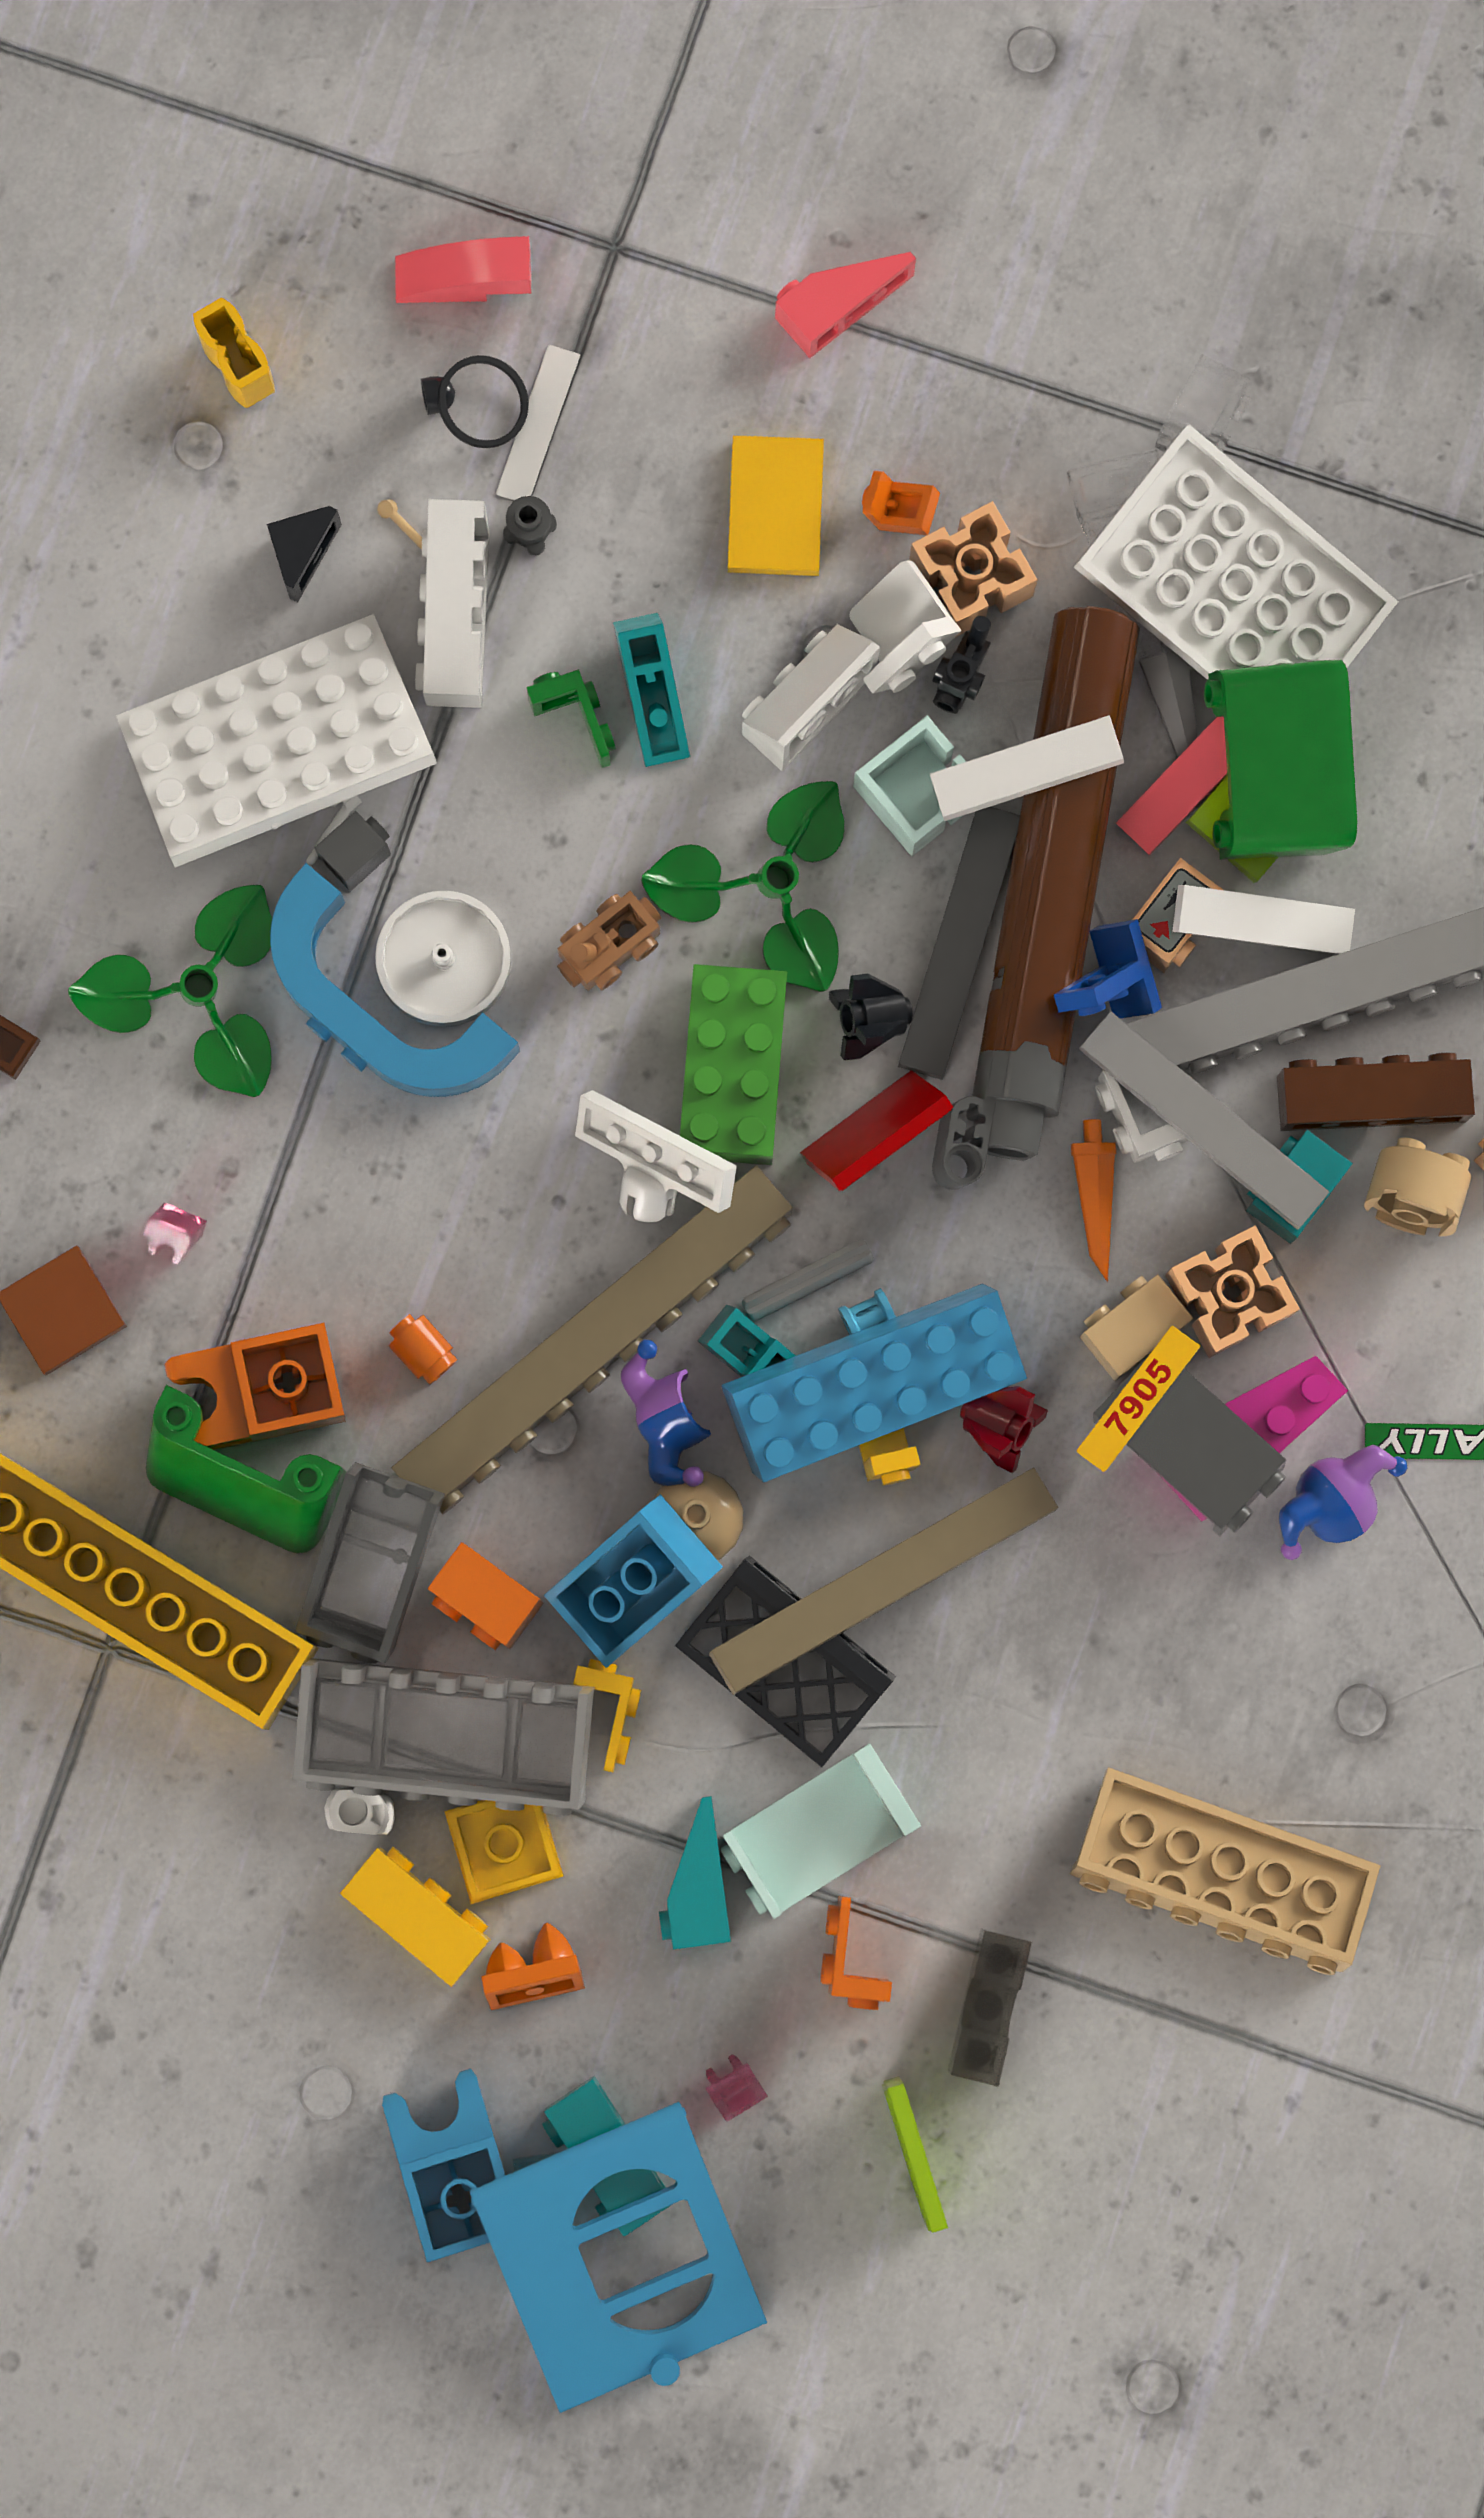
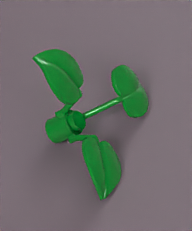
[641,781,844,992]
[68,885,272,1097]

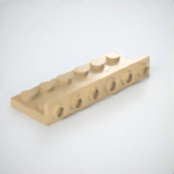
[1070,1767,1381,1975]

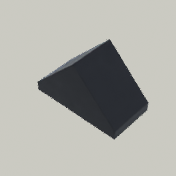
[267,506,342,603]

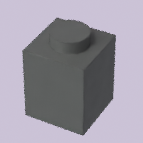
[315,811,391,892]

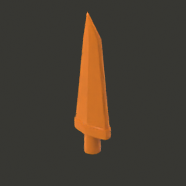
[1071,1119,1117,1283]

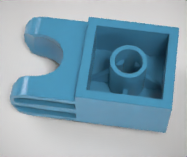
[382,2068,505,2263]

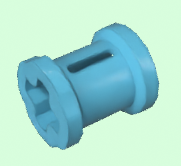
[838,1288,896,1335]

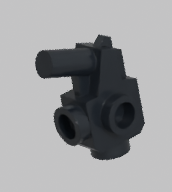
[932,616,991,714]

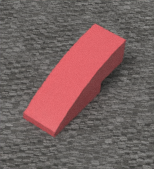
[395,236,531,303]

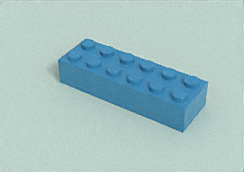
[721,1283,1027,1483]

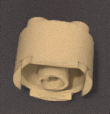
[1364,1137,1471,1236]

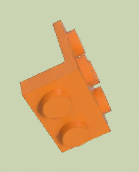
[820,1896,892,2010]

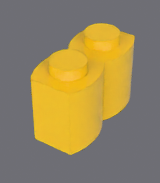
[193,297,275,408]

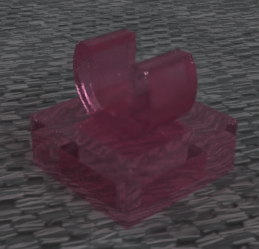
[143,1202,207,1265]
[706,2054,768,2122]

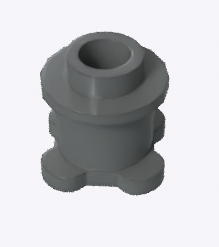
[503,496,557,555]

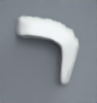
[324,1788,395,1835]

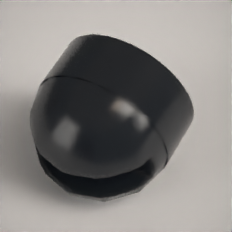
[420,376,455,415]

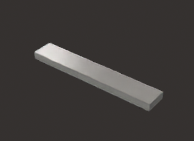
[1079,1011,1330,1230]

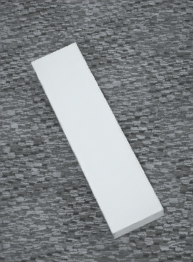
[930,715,1124,821]
[1172,885,1355,954]

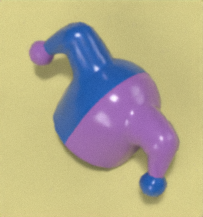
[621,1339,711,1487]
[1279,1445,1408,1560]

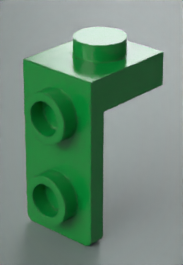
[526,669,616,768]

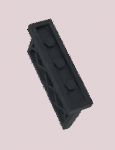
[675,1555,896,1767]

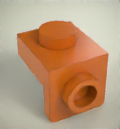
[862,471,940,535]

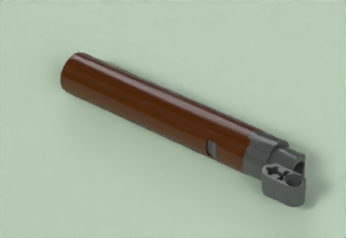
[932,606,1140,1190]

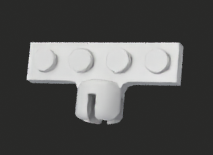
[575,1090,737,1222]

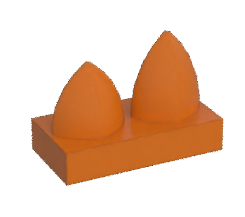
[481,1923,585,2010]

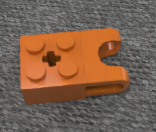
[164,1322,346,1450]

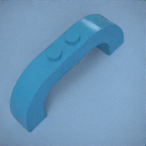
[270,863,520,1097]

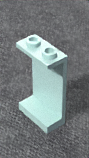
[720,1744,921,1919]

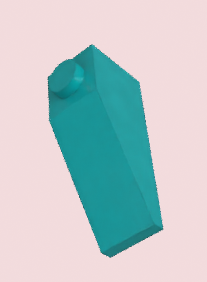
[613,612,690,767]
[659,1796,731,1950]

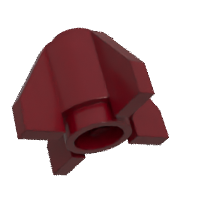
[960,1386,1048,1473]

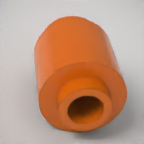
[388,1314,458,1385]

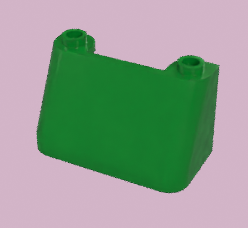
[1204,660,1357,860]
[146,1385,347,1554]

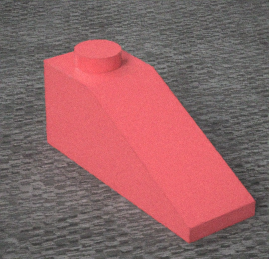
[775,252,916,358]

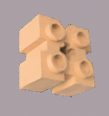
[909,501,1038,637]
[1165,1225,1300,1358]

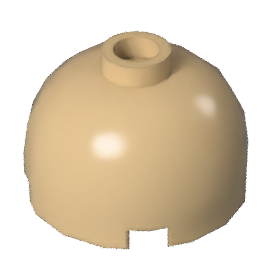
[654,1471,743,1560]

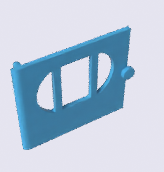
[469,2101,767,2413]

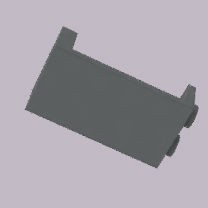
[1093,1350,1286,1536]

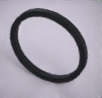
[438,355,529,448]

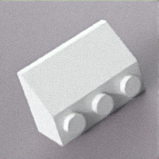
[742,624,880,771]

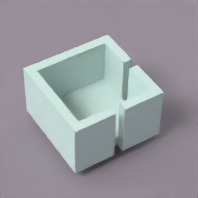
[853,715,966,857]

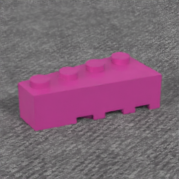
[1157,1356,1348,1522]

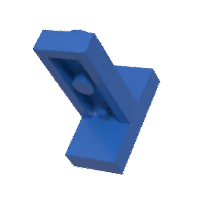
[1054,919,1162,1019]

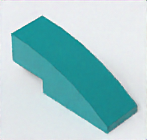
[698,1305,796,1377]

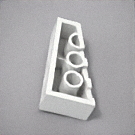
[415,499,490,708]

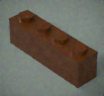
[1277,1053,1475,1131]

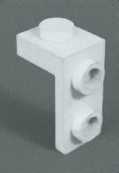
[1095,1070,1188,1163]

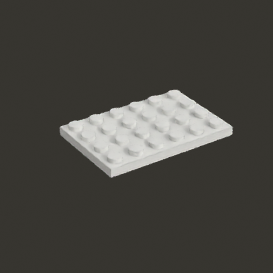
[1074,424,1399,680]
[116,614,437,867]

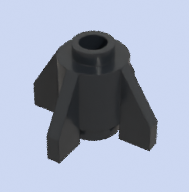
[829,973,913,1061]

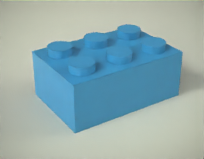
[544,1494,723,1668]

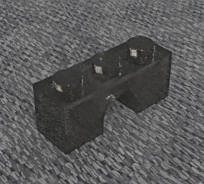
[947,1928,1032,2087]

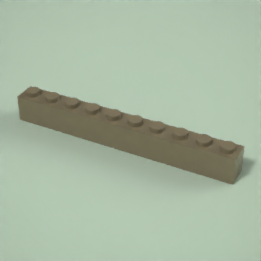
[391,1165,793,1514]

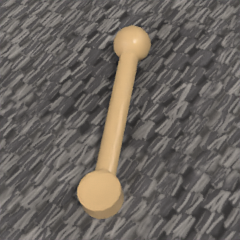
[377,499,422,550]

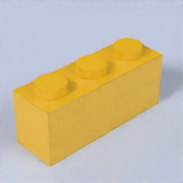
[340,1846,491,1987]

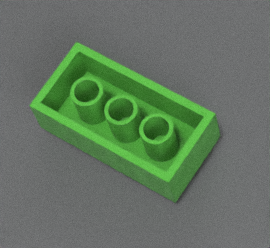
[680,964,787,1165]

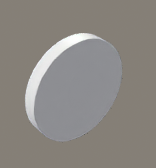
[375,891,511,1027]

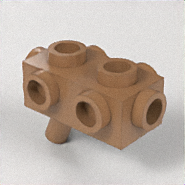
[557,891,661,991]

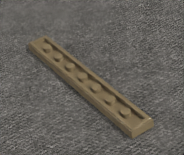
[709,1467,1059,1695]

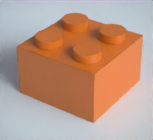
[427,1542,544,1651]

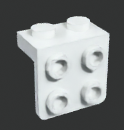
[850,560,961,694]

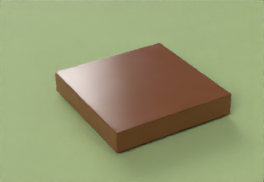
[0,1245,127,1375]

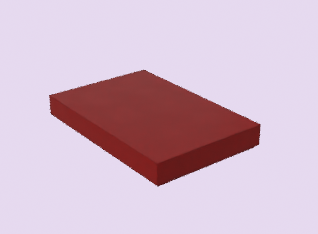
[800,1070,953,1191]

